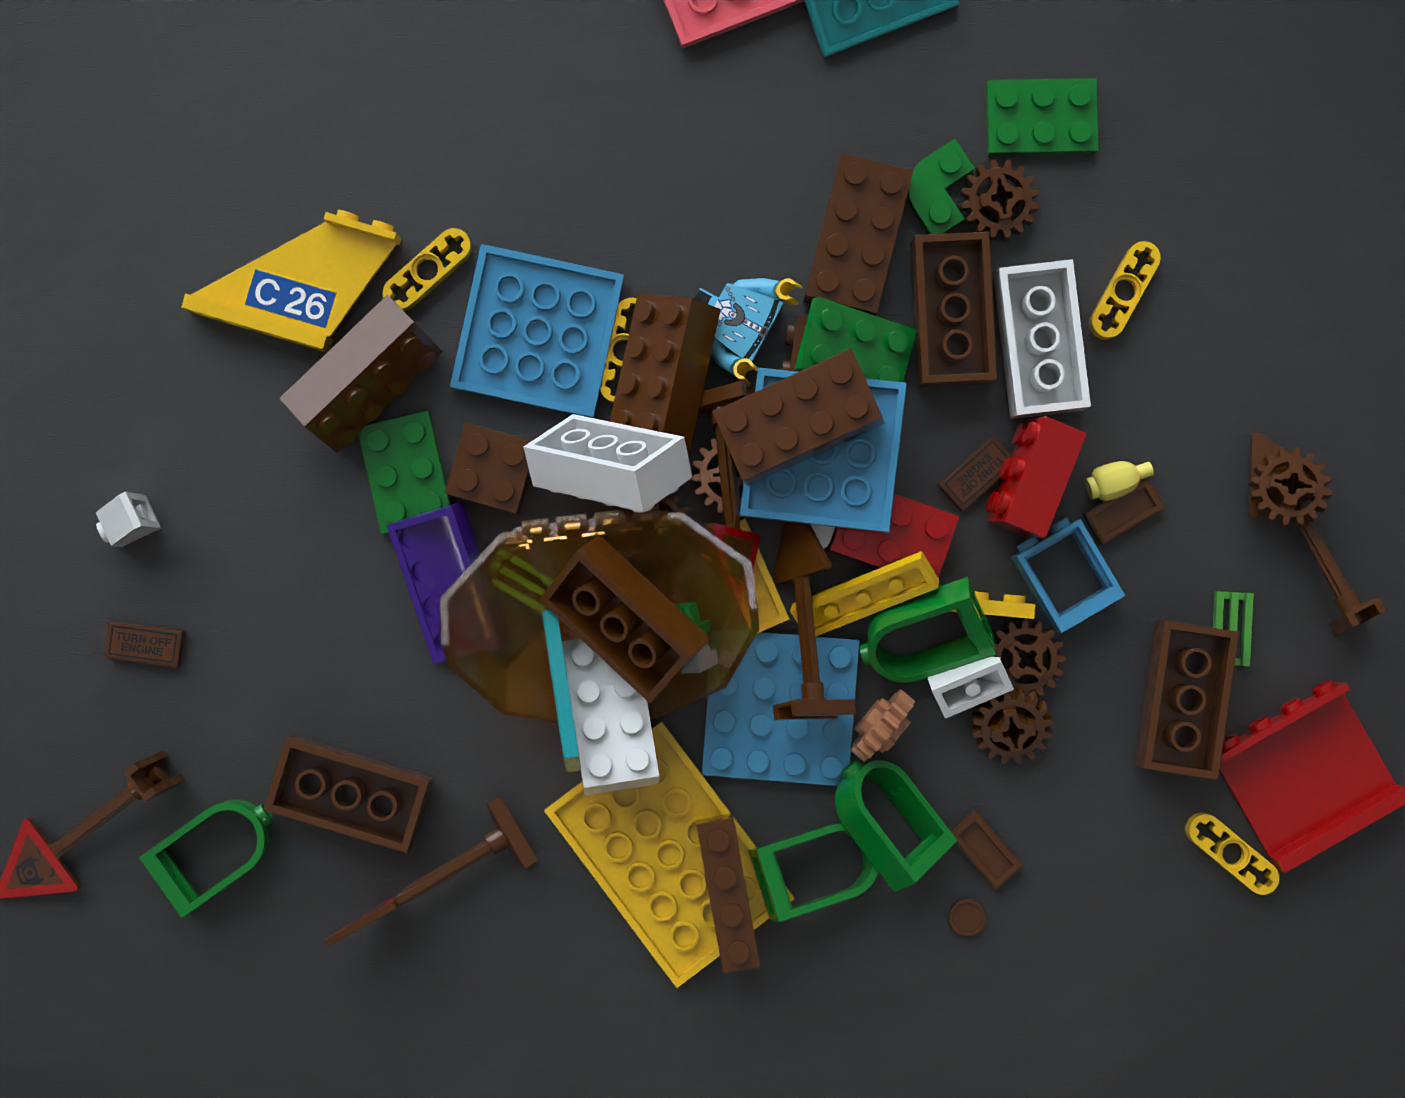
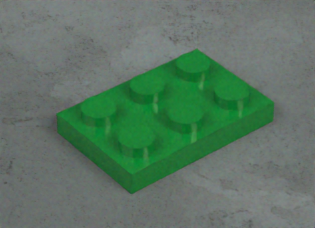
[985,78,1098,156]
[795,297,916,382]
[358,411,451,535]

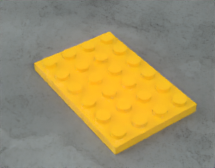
[544,721,795,988]

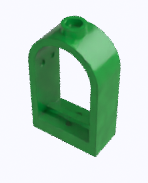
[859,577,996,683]
[835,759,957,893]
[139,799,274,918]
[748,823,878,922]

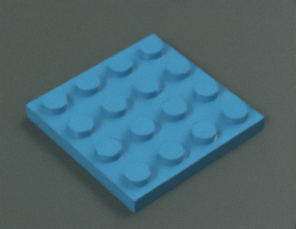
[450,244,625,418]
[740,368,907,533]
[702,628,859,786]

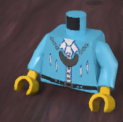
[694,278,803,386]

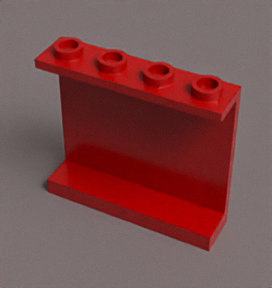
[1219,680,1405,873]

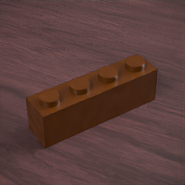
[696,813,760,974]

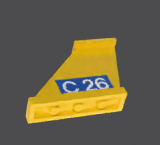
[181,210,402,353]

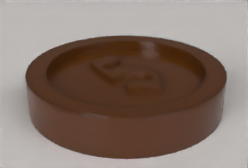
[948,898,986,936]

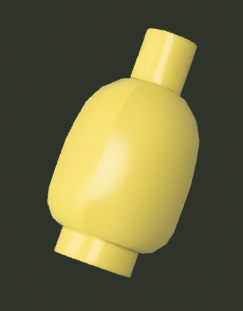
[1085,461,1154,502]

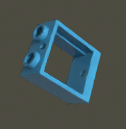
[1011,517,1125,633]

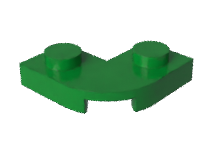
[908,139,975,234]

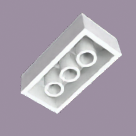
[993,259,1091,419]
[523,414,692,513]
[562,639,659,796]

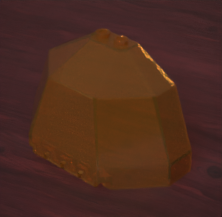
[440,505,759,723]

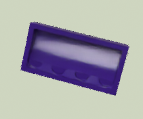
[386,501,509,664]

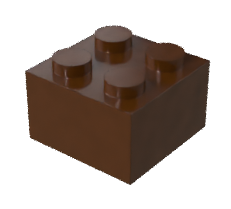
[445,422,531,515]

